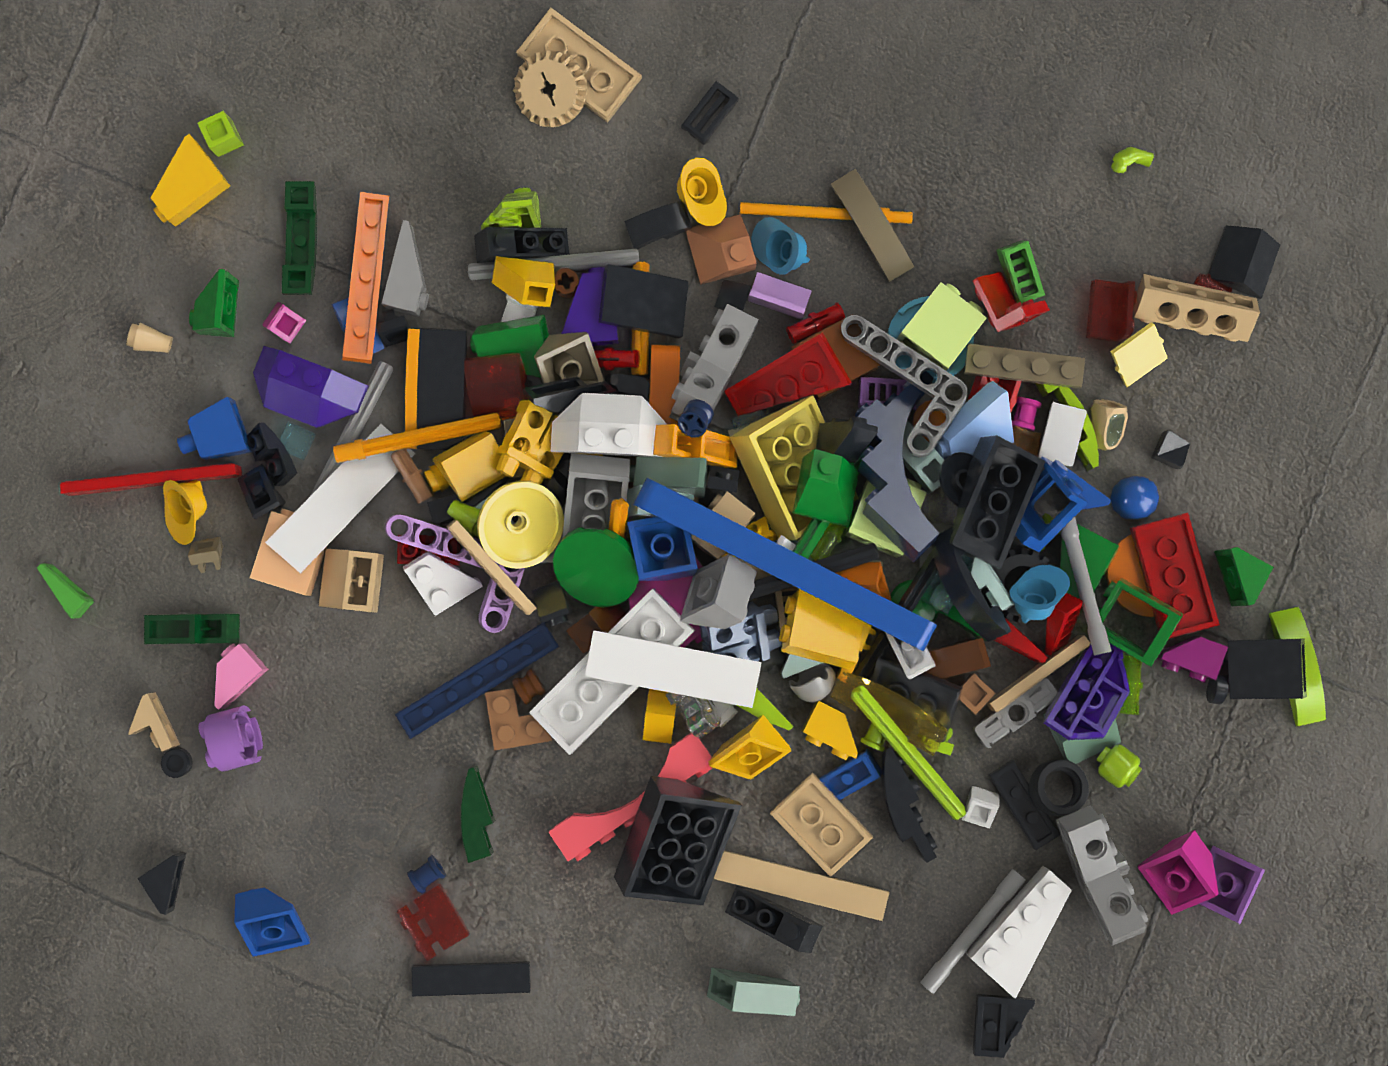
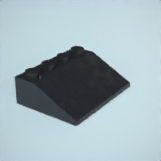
[614,776,742,905]

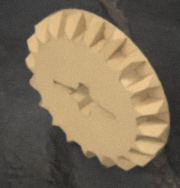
[513,50,587,127]

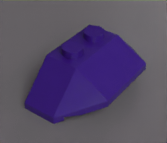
[253,346,369,428]
[1044,643,1130,740]

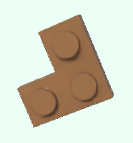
[485,688,553,751]

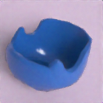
[1110,476,1159,520]

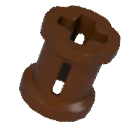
[554,268,579,299]

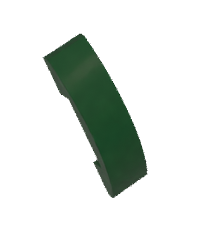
[282,181,317,295]

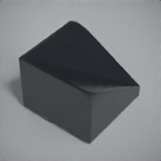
[1151,430,1190,470]

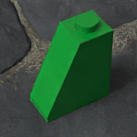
[470,315,549,378]
[1060,524,1120,599]

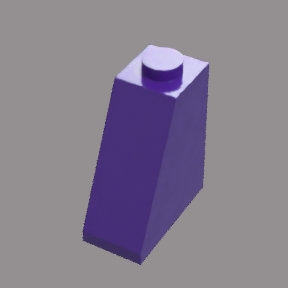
[561,267,619,347]

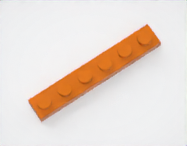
[342,192,389,364]

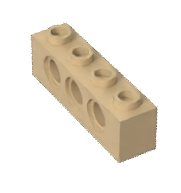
[1133,274,1260,342]

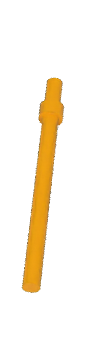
[740,202,913,224]

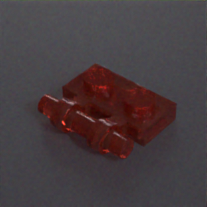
[397,884,470,961]

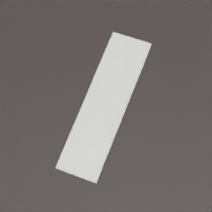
[265,424,415,573]
[585,630,762,708]

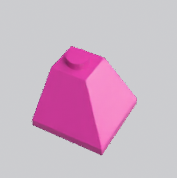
[1137,830,1219,915]

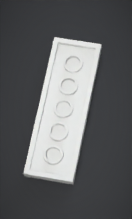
[529,588,695,755]

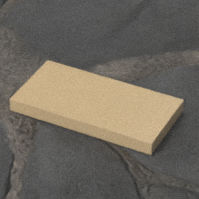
[516,8,642,123]

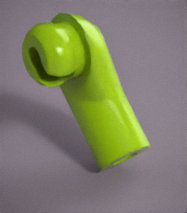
[1111,147,1154,173]

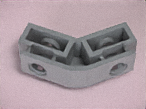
[669,304,759,421]
[1056,805,1148,946]

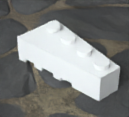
[966,866,1072,999]

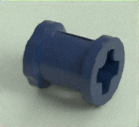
[407,855,446,894]

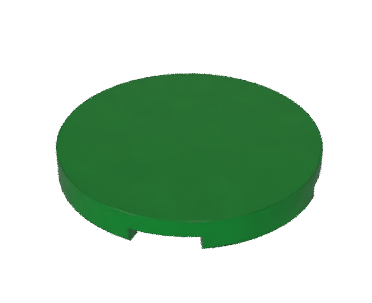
[553,527,639,607]

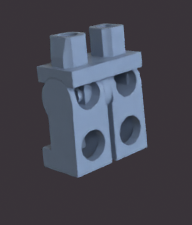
[699,601,782,662]

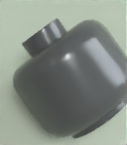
[758,646,786,674]

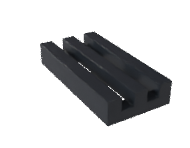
[681,81,739,145]

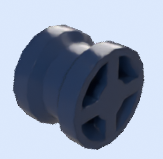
[678,399,714,437]

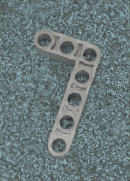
[841,315,967,457]

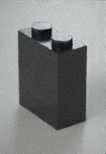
[1224,638,1307,699]

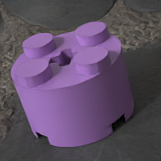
[199,705,263,772]

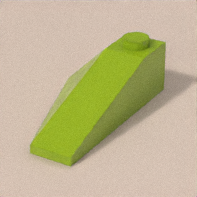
[481,188,541,230]

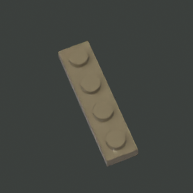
[964,344,1085,389]

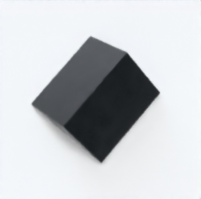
[1206,225,1280,299]

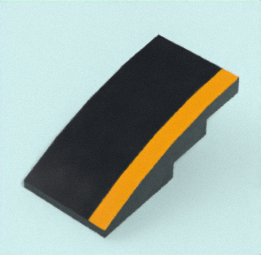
[405,327,467,450]

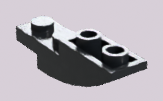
[882,745,938,863]

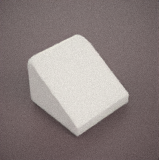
[962,786,999,829]

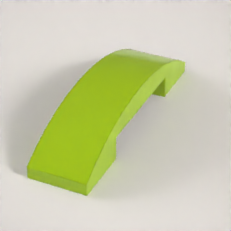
[1035,383,1099,471]
[1269,607,1326,726]

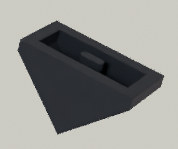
[137,852,186,915]

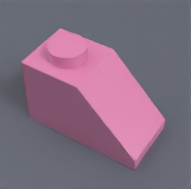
[214,643,269,710]

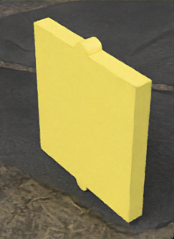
[1110,322,1167,387]

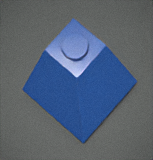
[627,517,698,581]
[234,888,310,957]

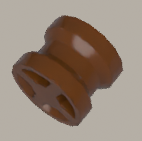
[512,668,547,705]

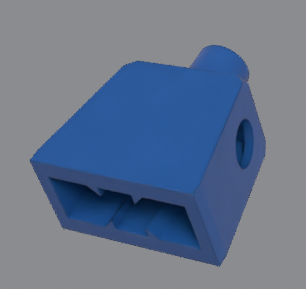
[177,397,252,460]

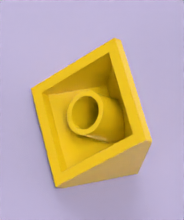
[432,431,506,502]
[708,715,791,780]

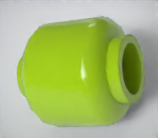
[1097,744,1142,788]

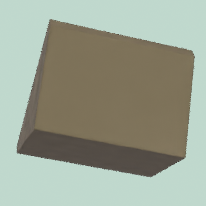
[534,332,604,385]

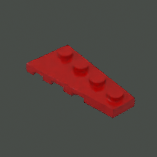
[724,332,852,416]

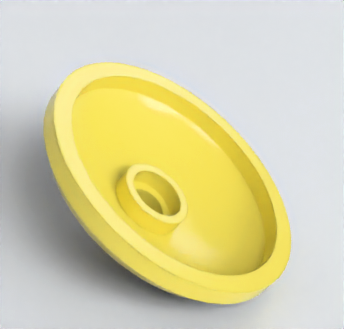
[477,481,564,569]

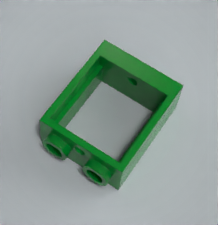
[1098,578,1184,667]

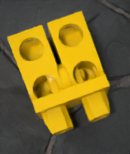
[496,400,563,484]

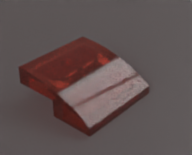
[464,353,529,418]

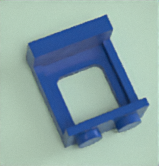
[1015,456,1088,552]

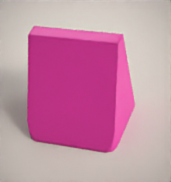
[262,302,306,344]

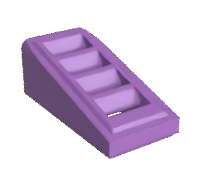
[858,377,916,410]

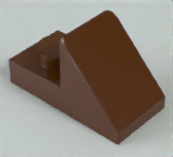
[566,604,626,654]

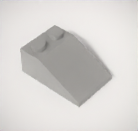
[562,453,630,538]

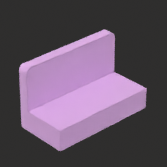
[748,272,812,320]

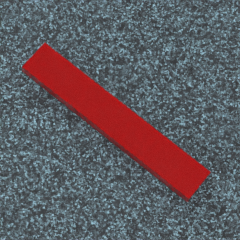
[60,463,242,496]

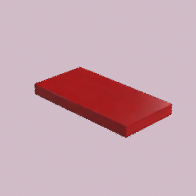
[1130,513,1220,639]

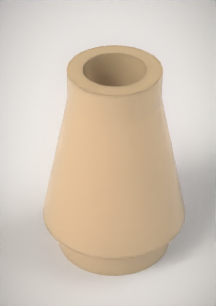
[127,323,173,354]

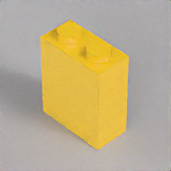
[779,589,864,669]

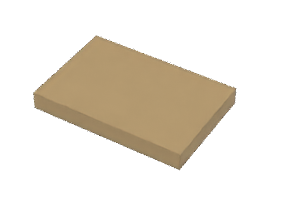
[770,772,873,877]

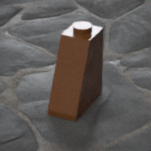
[925,637,991,679]

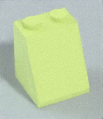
[897,282,987,371]
[844,479,927,558]

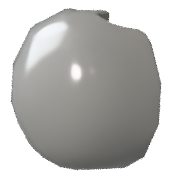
[789,663,836,702]

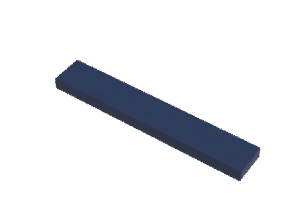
[395,623,560,739]

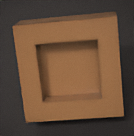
[959,673,996,715]

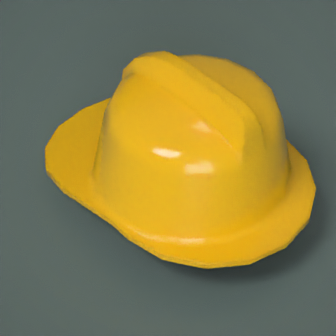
[677,158,727,226]
[163,480,207,545]

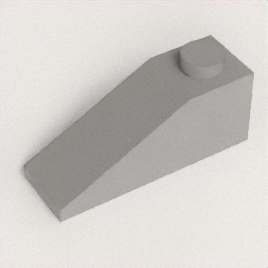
[381,220,429,317]

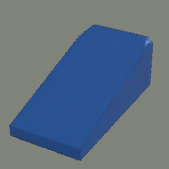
[819,748,882,800]

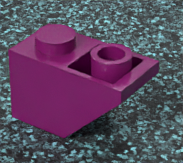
[1156,636,1228,683]

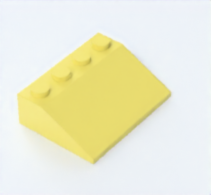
[730,395,859,540]

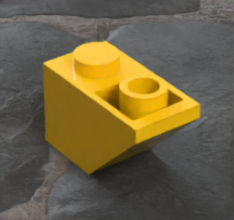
[492,256,555,307]
[801,701,858,760]

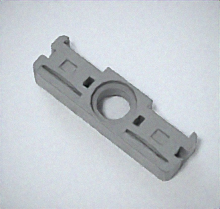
[973,678,1057,748]

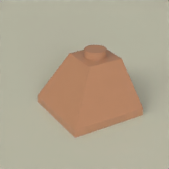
[685,214,757,285]

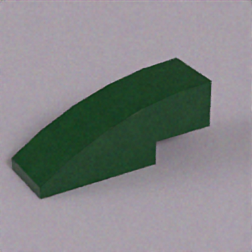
[144,614,240,644]
[461,766,496,863]

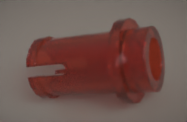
[1193,273,1232,293]

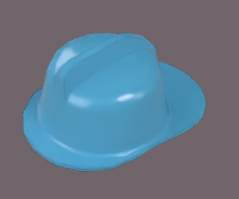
[751,217,810,275]
[1009,565,1070,624]

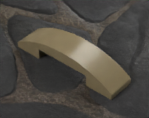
[831,169,914,282]

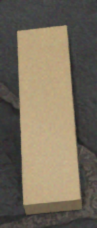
[446,520,537,615]
[986,635,1090,712]

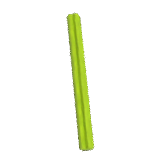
[851,685,966,820]

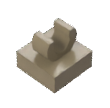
[188,537,224,573]

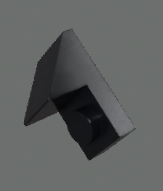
[237,464,286,519]

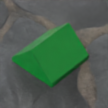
[1214,547,1274,606]

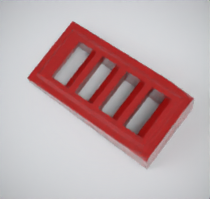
[1045,593,1083,655]
[993,618,1047,663]

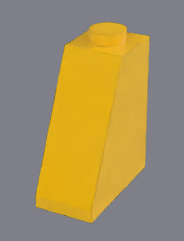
[151,134,231,227]

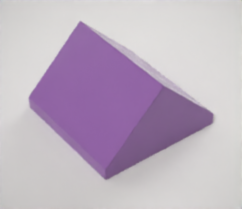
[1199,846,1265,924]

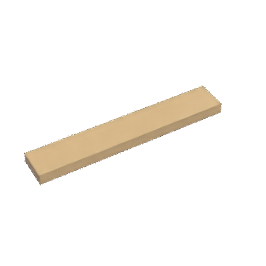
[714,850,889,921]

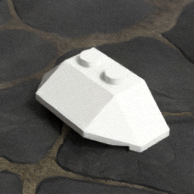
[551,393,667,457]

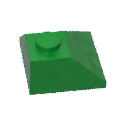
[189,269,239,337]
[793,449,859,527]

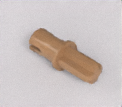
[391,448,434,504]

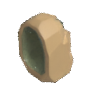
[1090,399,1128,451]

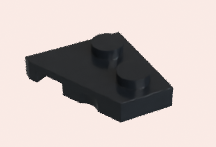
[973,994,1035,1058]

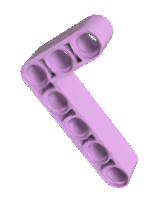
[384,514,525,633]

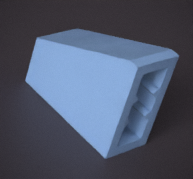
[935,381,1014,459]

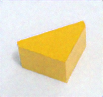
[643,689,678,744]

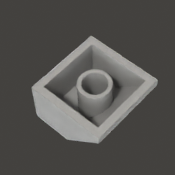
[680,554,757,629]

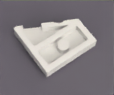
[403,551,483,616]

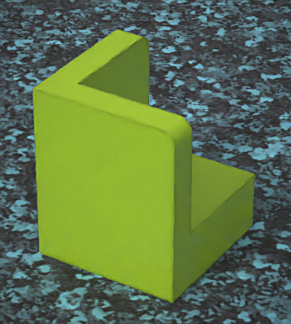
[197,110,244,157]

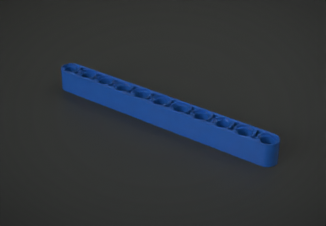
[633,478,937,652]

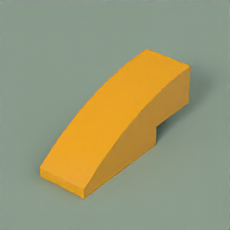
[653,424,738,468]

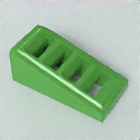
[996,240,1045,303]
[37,563,94,619]

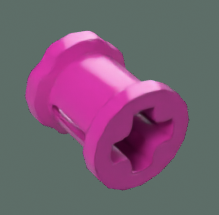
[1012,397,1042,432]

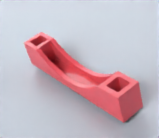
[548,732,712,861]

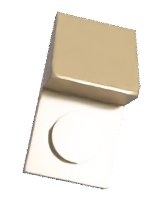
[128,692,180,752]

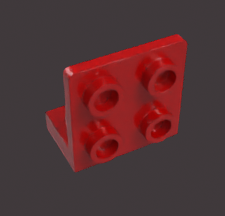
[973,272,1050,332]

